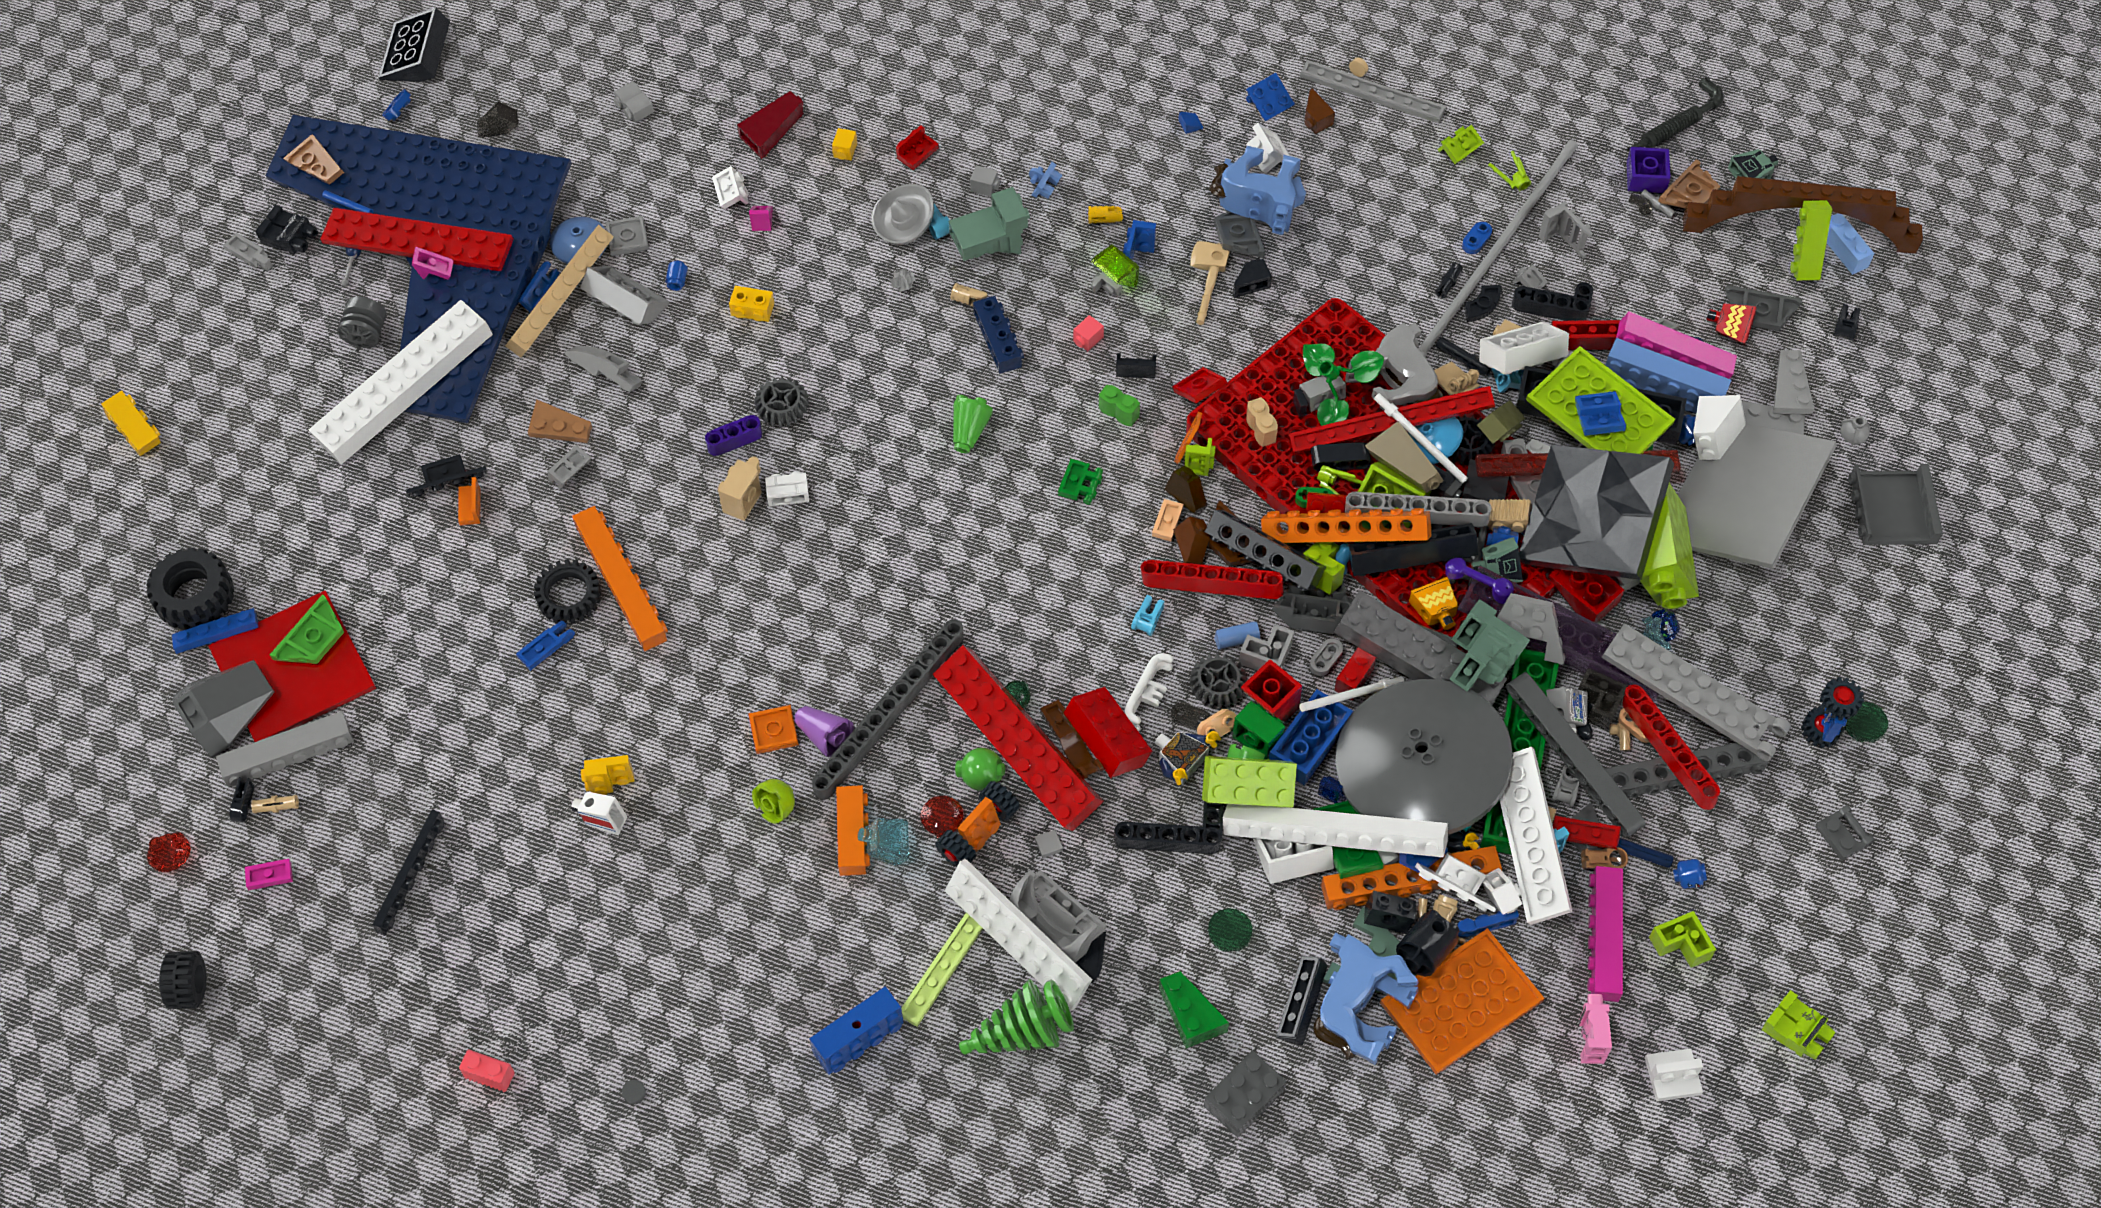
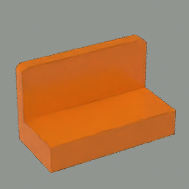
[458,477,481,525]

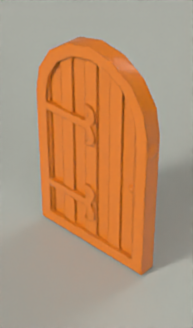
[1174,411,1202,464]

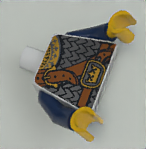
[1155,731,1221,785]

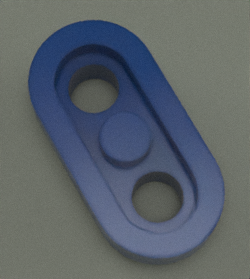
[382,89,411,121]
[1462,222,1492,254]

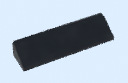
[1276,956,1328,1046]

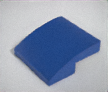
[1575,391,1626,436]

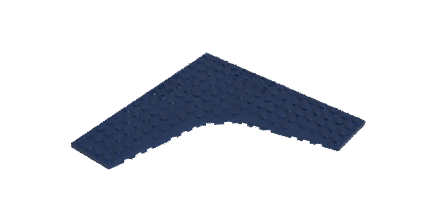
[265,115,572,423]

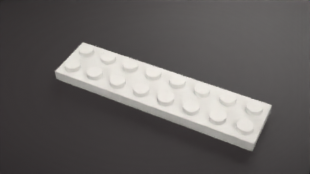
[1499,747,1573,925]
[945,859,1092,1012]

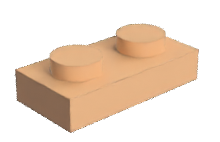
[1152,499,1184,542]

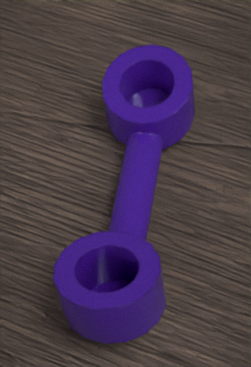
[1445,558,1514,604]

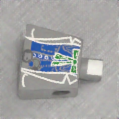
[1546,687,1588,733]

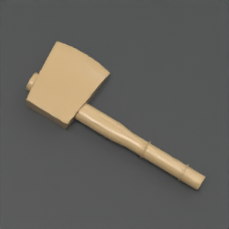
[1190,241,1230,325]

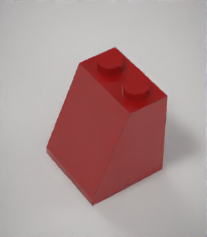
[1241,659,1302,722]

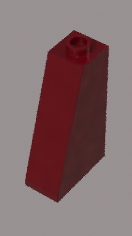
[737,91,804,159]

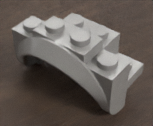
[1009,870,1107,963]

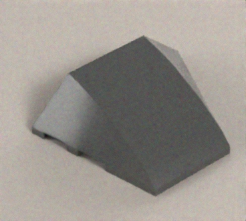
[1272,581,1351,634]

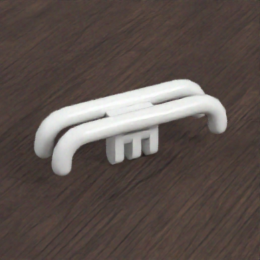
[1125,653,1173,732]

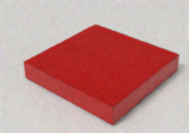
[1172,367,1228,403]

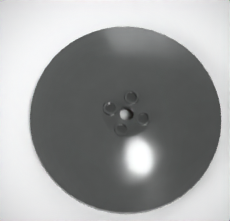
[1335,679,1512,835]

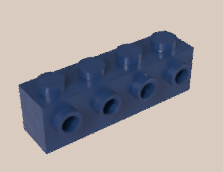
[973,296,1024,374]

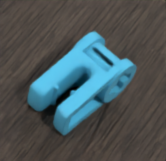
[1131,595,1165,636]

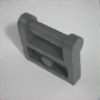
[1815,805,1875,861]

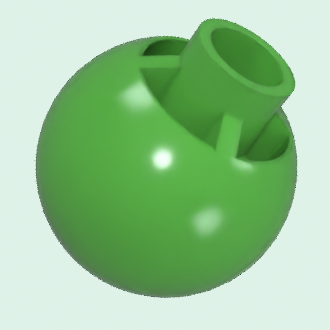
[955,748,1005,791]

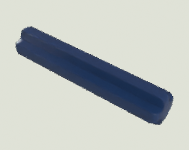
[1618,838,1674,868]

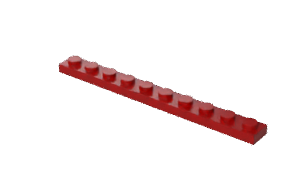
[1289,386,1495,455]

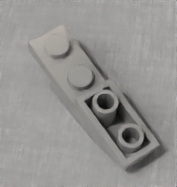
[564,346,643,392]

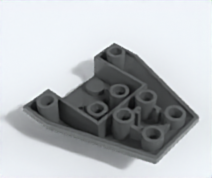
[173,660,275,758]

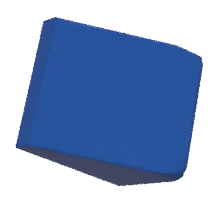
[1179,112,1203,134]

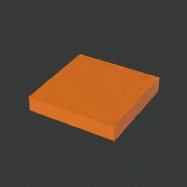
[749,705,799,754]

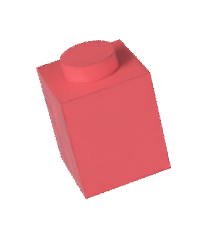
[1073,315,1104,351]

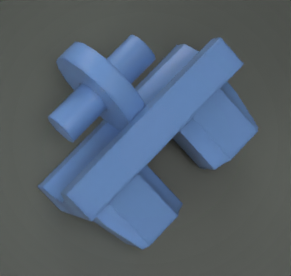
[1029,162,1062,199]

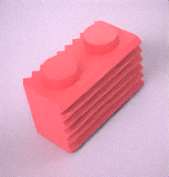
[459,1049,515,1093]

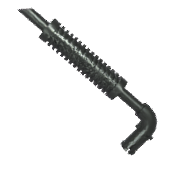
[1627,77,1724,152]

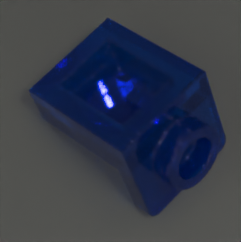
[1318,776,1343,803]

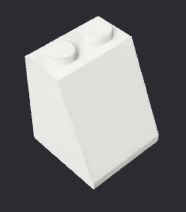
[1693,395,1746,460]

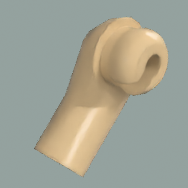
[1609,723,1631,751]

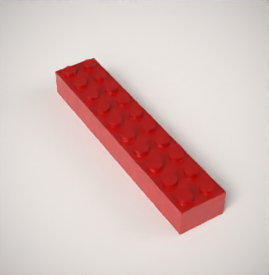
[933,645,1104,832]

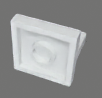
[1246,123,1290,174]
[1645,1049,1703,1101]

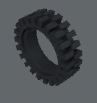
[534,559,602,624]

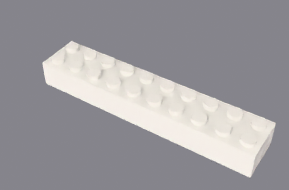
[308,300,493,465]

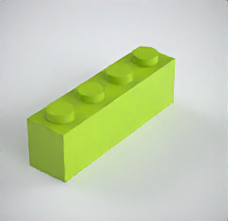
[1790,200,1832,281]

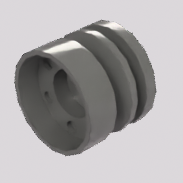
[337,297,387,348]

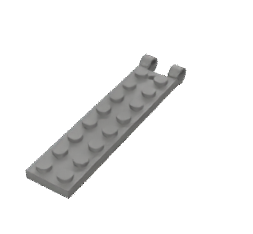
[1601,623,1791,761]

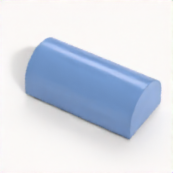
[1214,621,1260,649]

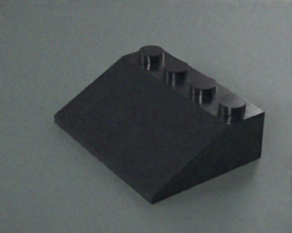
[378,8,450,82]

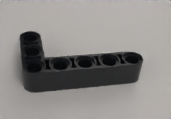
[1114,801,1224,854]

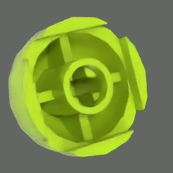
[752,779,795,824]

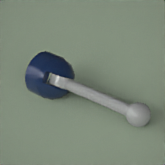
[341,247,362,287]

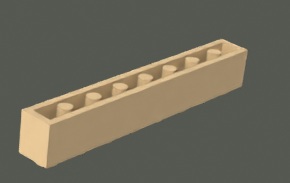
[505,224,614,358]

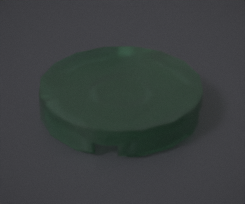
[1845,701,1888,743]
[1208,908,1253,952]

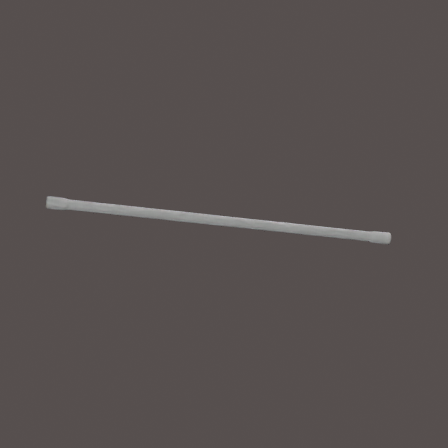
[1417,140,1578,357]

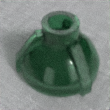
[1005,680,1031,710]

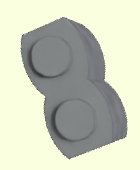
[613,81,654,123]

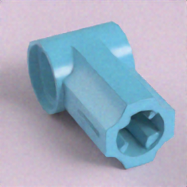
[929,204,950,240]

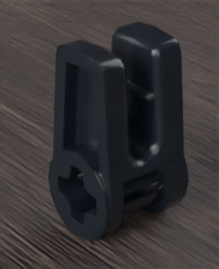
[1833,304,1861,341]

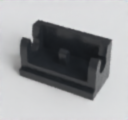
[1116,353,1156,379]

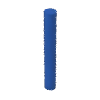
[322,190,373,214]

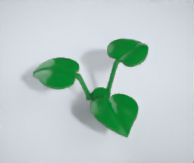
[1303,344,1384,426]

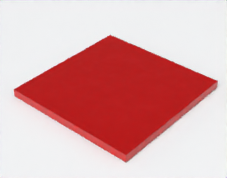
[208,590,376,742]

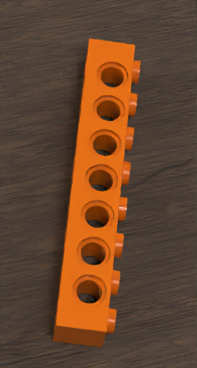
[1261,508,1432,543]
[1321,846,1502,910]

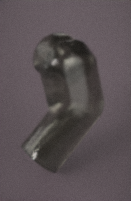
[1628,193,1652,215]

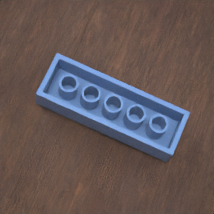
[1605,338,1731,413]

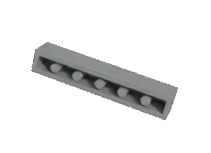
[216,711,354,787]

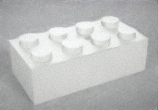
[1479,322,1569,375]

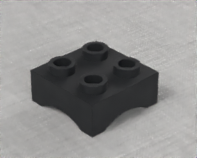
[1462,459,1511,502]

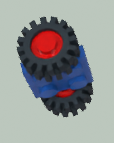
[1801,677,1864,748]

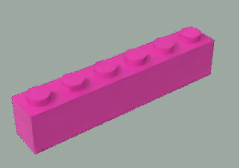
[1616,311,1737,379]
[1587,866,1623,1002]

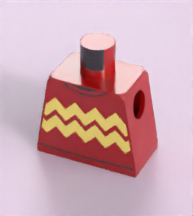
[1706,303,1757,345]

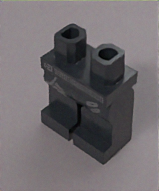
[255,204,318,255]

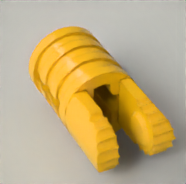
[1088,206,1123,224]

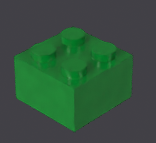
[1232,701,1285,760]

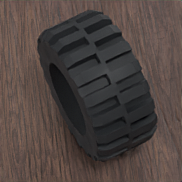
[146,548,234,630]

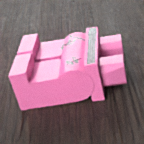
[1579,994,1612,1064]

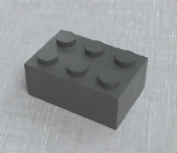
[1204,1050,1287,1138]

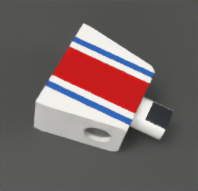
[572,792,627,835]

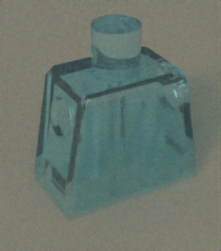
[858,818,909,866]

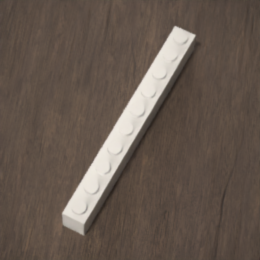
[1223,804,1448,857]

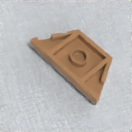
[1658,159,1720,208]

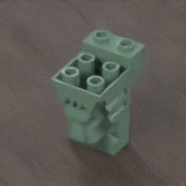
[949,187,1030,261]
[1450,599,1530,691]

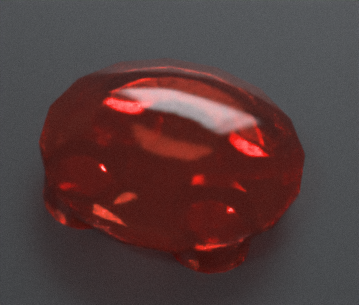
[920,796,964,838]
[147,832,191,872]

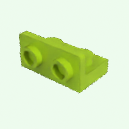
[1437,124,1484,164]
[1185,438,1216,476]

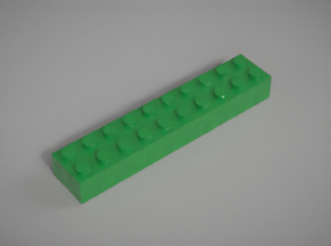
[1480,649,1559,855]

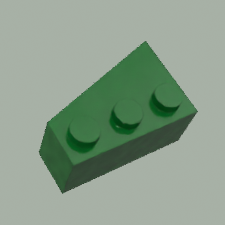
[1159,971,1229,1049]

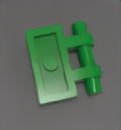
[1058,459,1103,505]

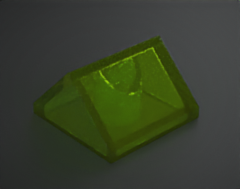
[1091,244,1139,287]

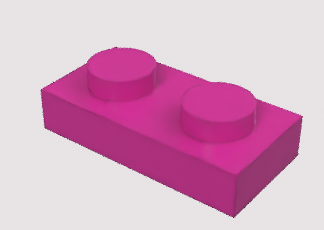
[245,859,293,891]

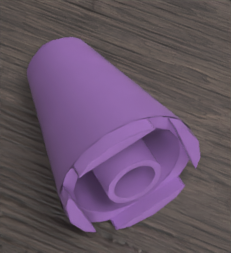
[795,706,854,757]

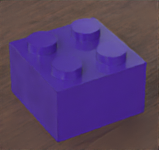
[1626,147,1671,193]

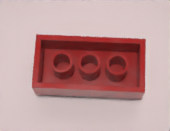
[1064,687,1152,778]

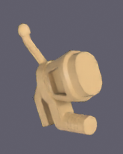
[1417,894,1466,944]

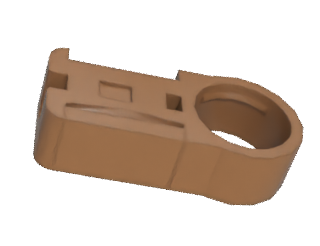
[1581,847,1628,869]

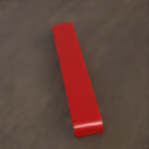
[1140,560,1284,599]
[1622,684,1720,810]

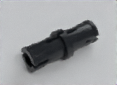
[1435,262,1463,298]

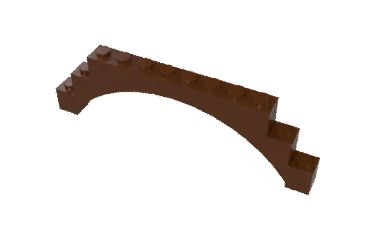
[1683,176,1923,254]

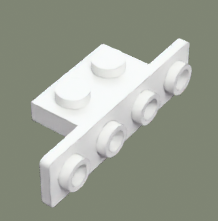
[1415,853,1497,912]

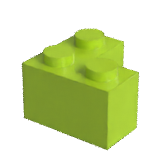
[1297,542,1345,595]
[1649,911,1716,968]

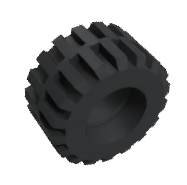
[159,951,207,1009]

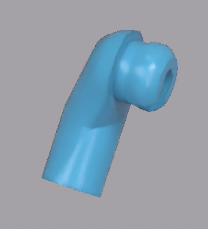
[1335,543,1349,575]

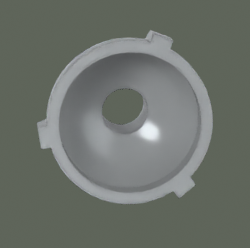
[1840,416,1871,445]

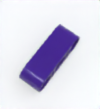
[705,415,762,456]

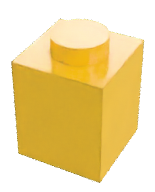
[832,128,857,161]

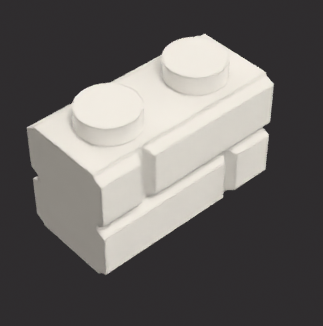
[765,472,810,507]

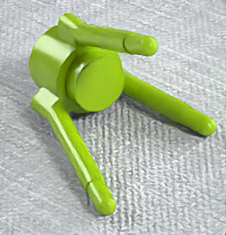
[1488,151,1531,191]
[1317,465,1363,495]

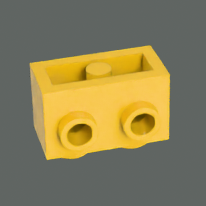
[729,286,775,322]

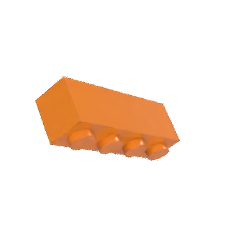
[836,785,870,876]

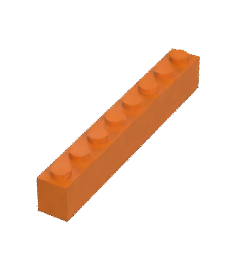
[572,505,668,652]

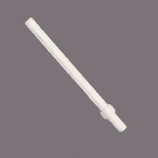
[1374,393,1468,484]
[1299,676,1404,712]

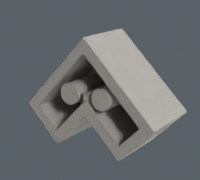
[1239,625,1295,671]

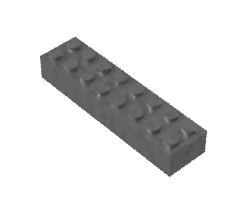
[1334,590,1507,705]

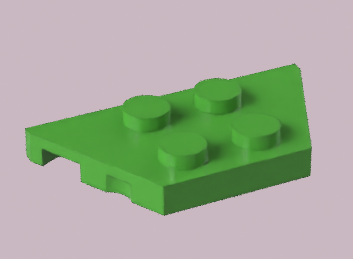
[270,595,344,664]

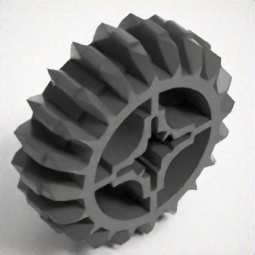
[754,376,809,428]
[1190,652,1247,709]

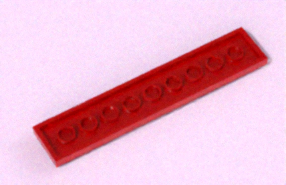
[320,208,514,271]

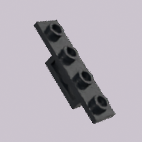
[406,454,488,498]

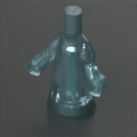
[1642,616,1671,650]

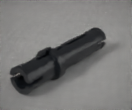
[1436,336,1492,377]

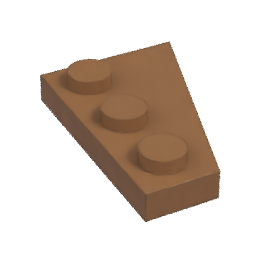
[283,134,344,185]
[528,399,592,443]

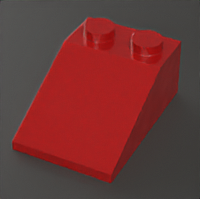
[1549,569,1625,624]

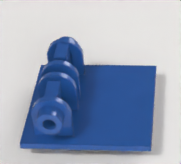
[1246,73,1295,121]

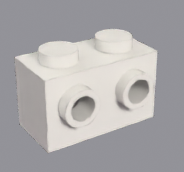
[1482,868,1522,915]

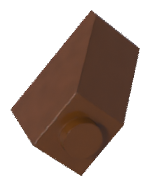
[1304,88,1335,134]
[1173,516,1210,564]

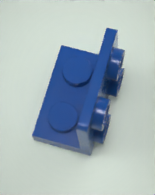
[1123,220,1156,274]

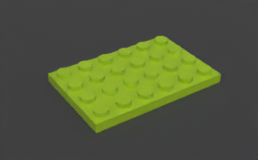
[1526,346,1675,454]

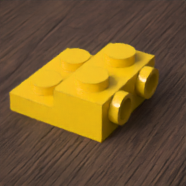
[581,755,635,795]

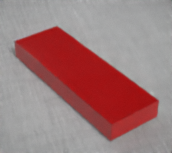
[1552,816,1621,850]

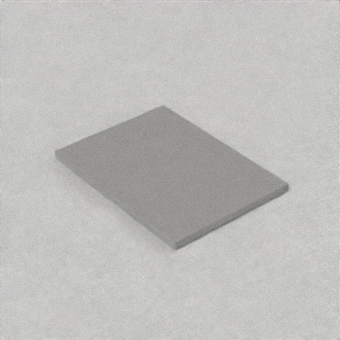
[1678,424,1837,569]

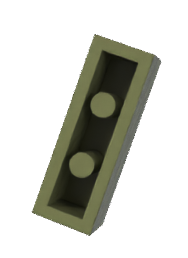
[1477,400,1526,443]

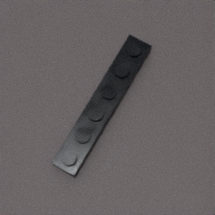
[372,809,444,936]

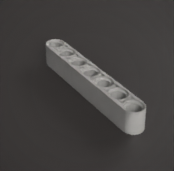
[1345,492,1492,527]

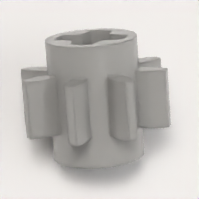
[890,268,916,292]

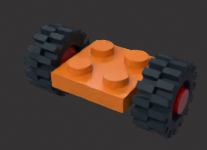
[935,781,1020,867]

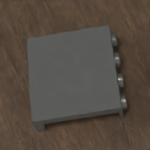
[1848,464,1943,545]

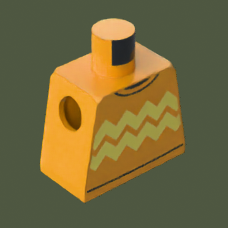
[1409,577,1458,630]

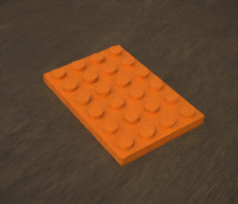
[1380,928,1545,1075]

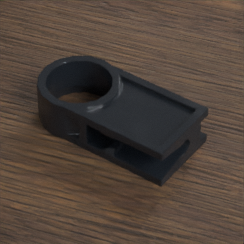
[229,777,255,823]

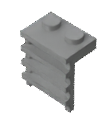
[1538,201,1593,258]

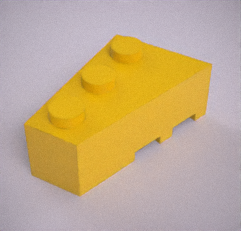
[101,390,161,456]

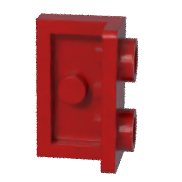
[896,125,939,170]

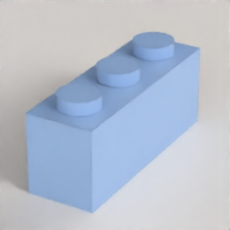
[1827,213,1875,275]

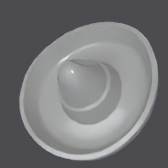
[871,184,934,245]

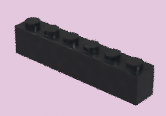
[1348,523,1478,576]

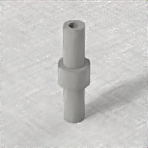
[1641,189,1675,218]

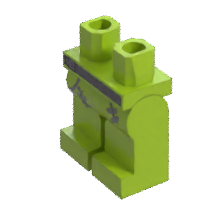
[1762,990,1836,1060]

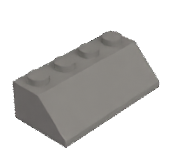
[580,266,670,326]

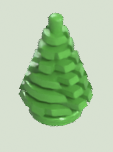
[959,979,1074,1055]

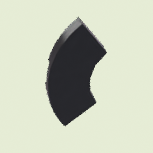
[1464,285,1501,322]

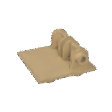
[1434,361,1480,395]

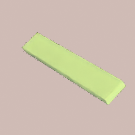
[901,912,983,1027]

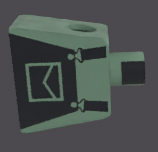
[1728,149,1778,179]
[1471,537,1523,583]

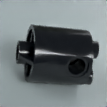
[1396,910,1460,977]

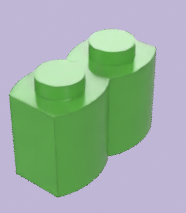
[1099,385,1140,427]

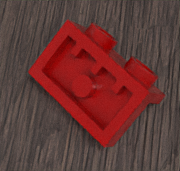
[1306,492,1348,526]

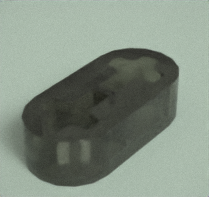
[1171,703,1210,730]

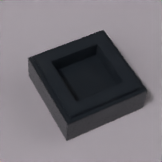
[1293,388,1308,417]

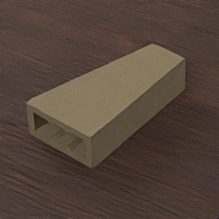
[1365,421,1443,493]

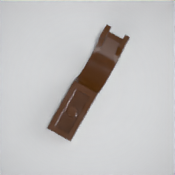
[1040,699,1104,779]

